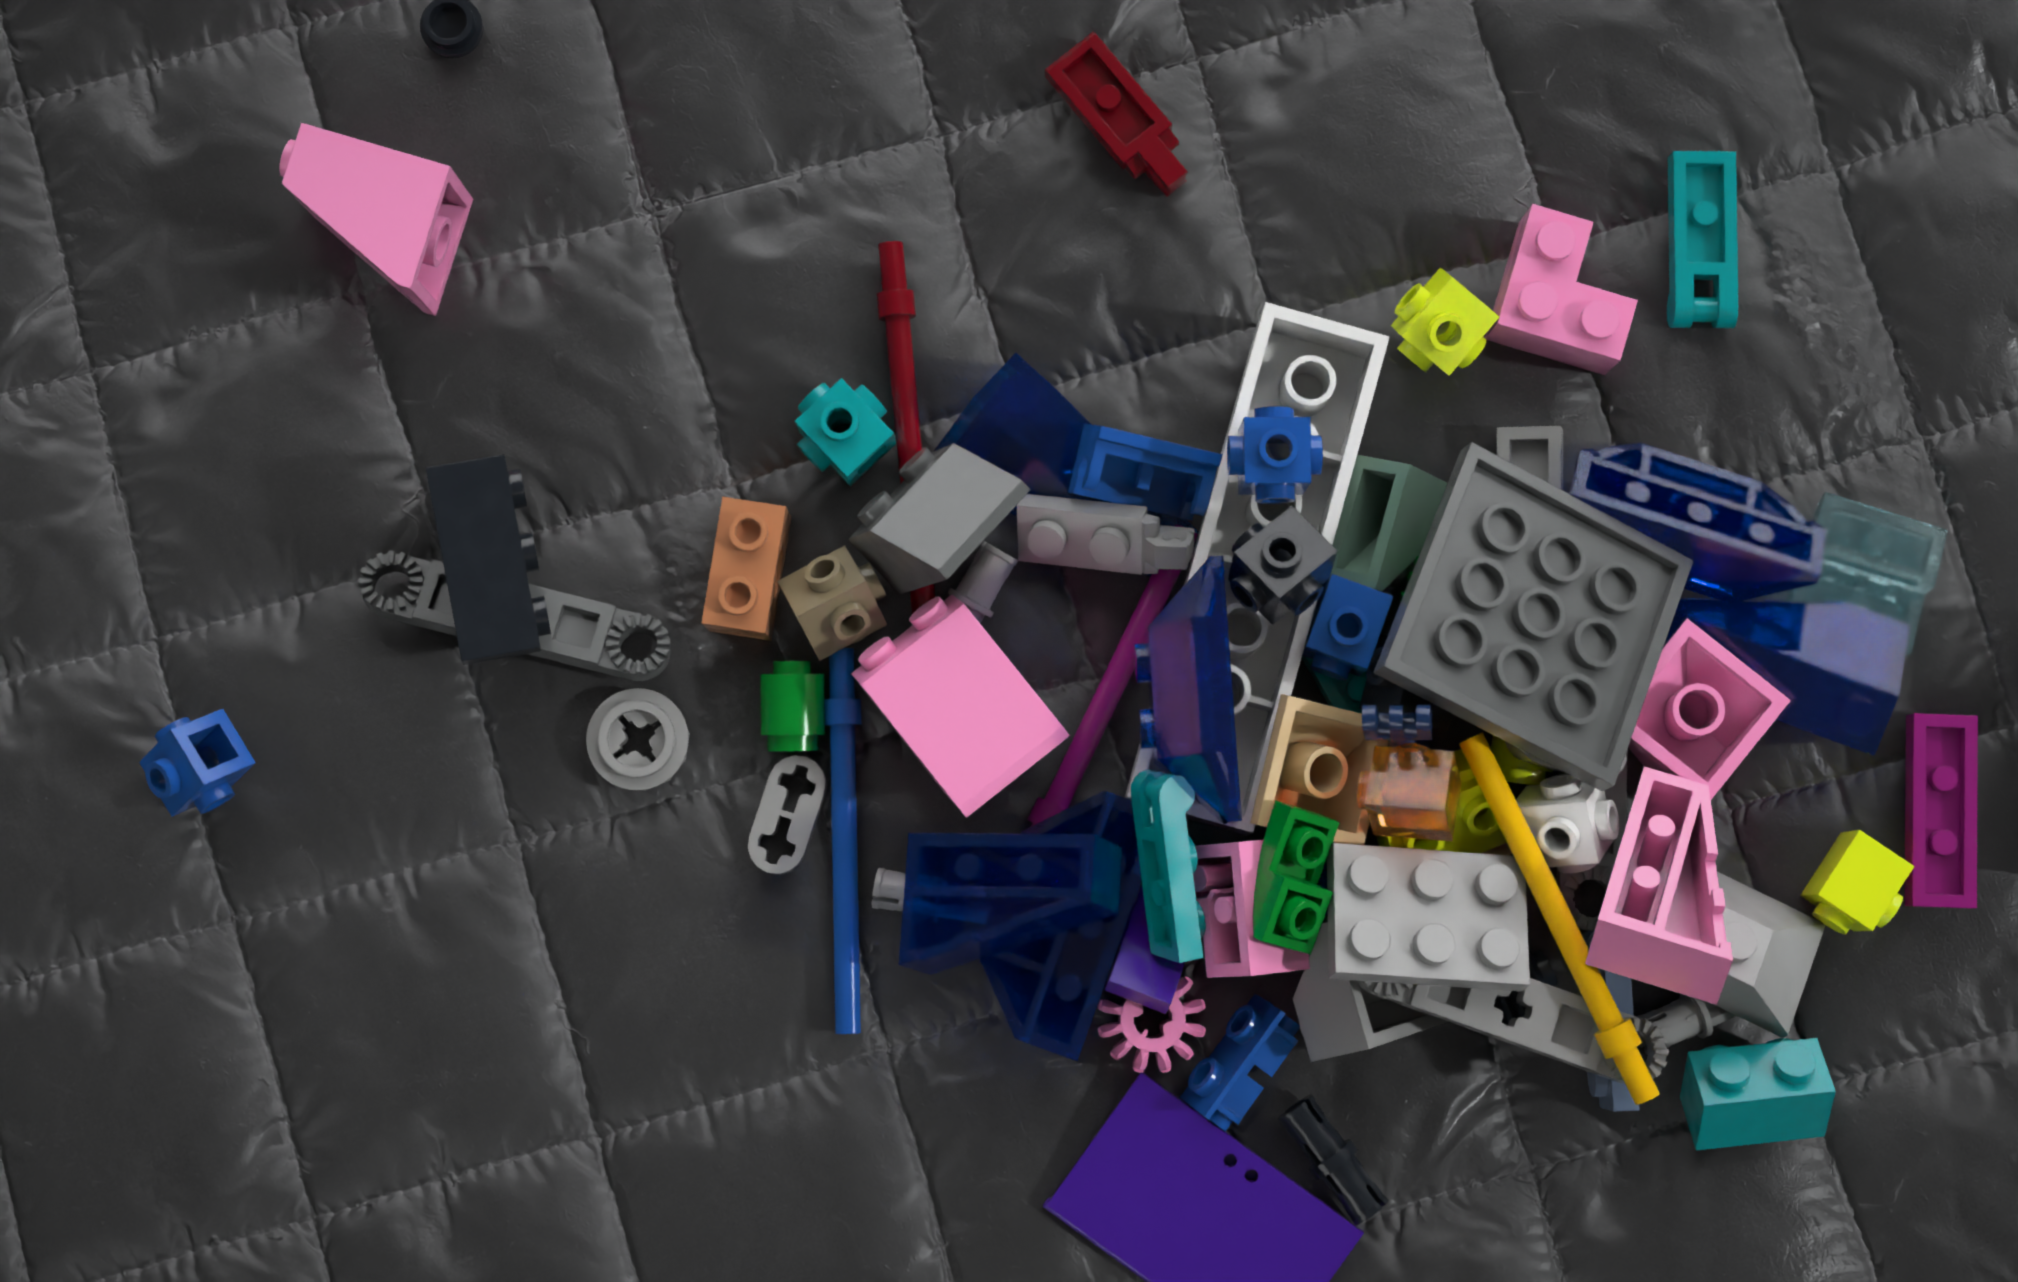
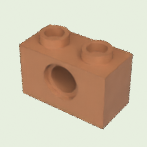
[701,496,792,641]

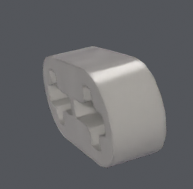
[748,755,827,875]

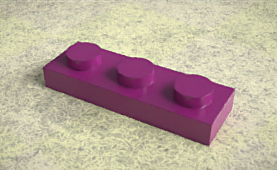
[1905,713,1978,909]

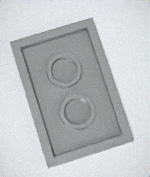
[1327,843,1530,991]

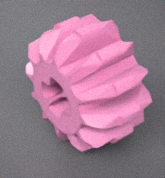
[1097,976,1206,1073]

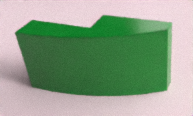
[1253,800,1340,955]

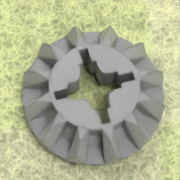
[586,688,690,791]

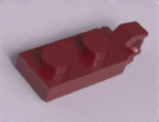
[1045,32,1188,197]

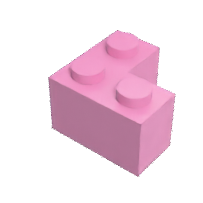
[1485,204,1638,375]
[1193,840,1310,978]

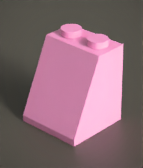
[279,123,473,316]
[851,595,1070,818]

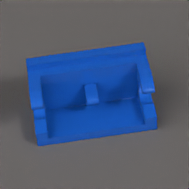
[1068,424,1223,521]

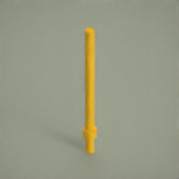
[1459,732,1660,1105]

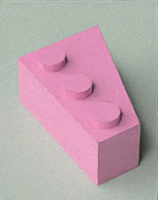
[1585,766,1733,1005]

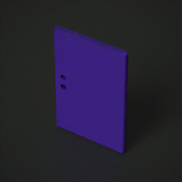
[1043,1072,1364,1282]

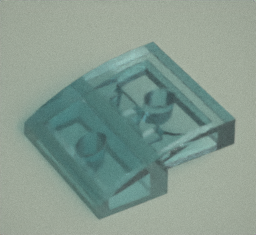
[1781,492,1948,659]

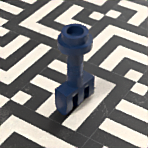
[1362,705,1432,774]

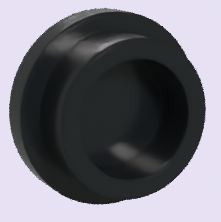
[420,0,484,58]

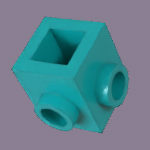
[795,378,896,487]

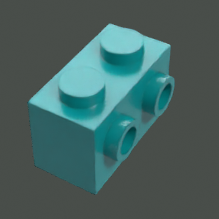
[1680,1038,1836,1151]

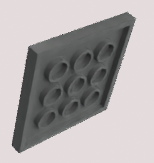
[1373,442,1693,791]

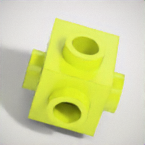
[1391,267,1500,376]

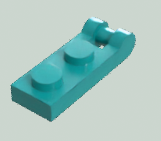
[1667,151,1739,329]
[1131,770,1206,963]

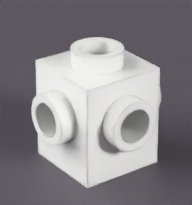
[1516,774,1619,873]

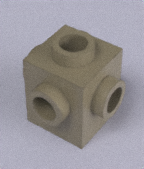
[777,545,887,661]

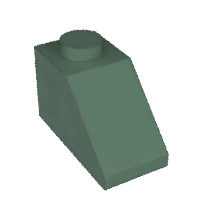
[1330,455,1447,592]

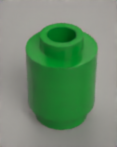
[760,661,825,751]

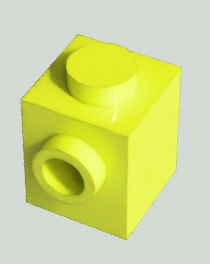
[1800,830,1914,935]

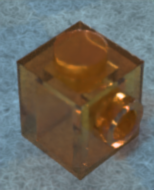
[1357,743,1461,841]

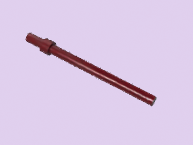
[876,241,936,614]

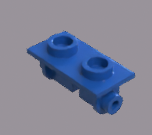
[1180,994,1300,1132]

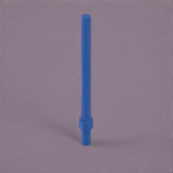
[825,648,862,1034]

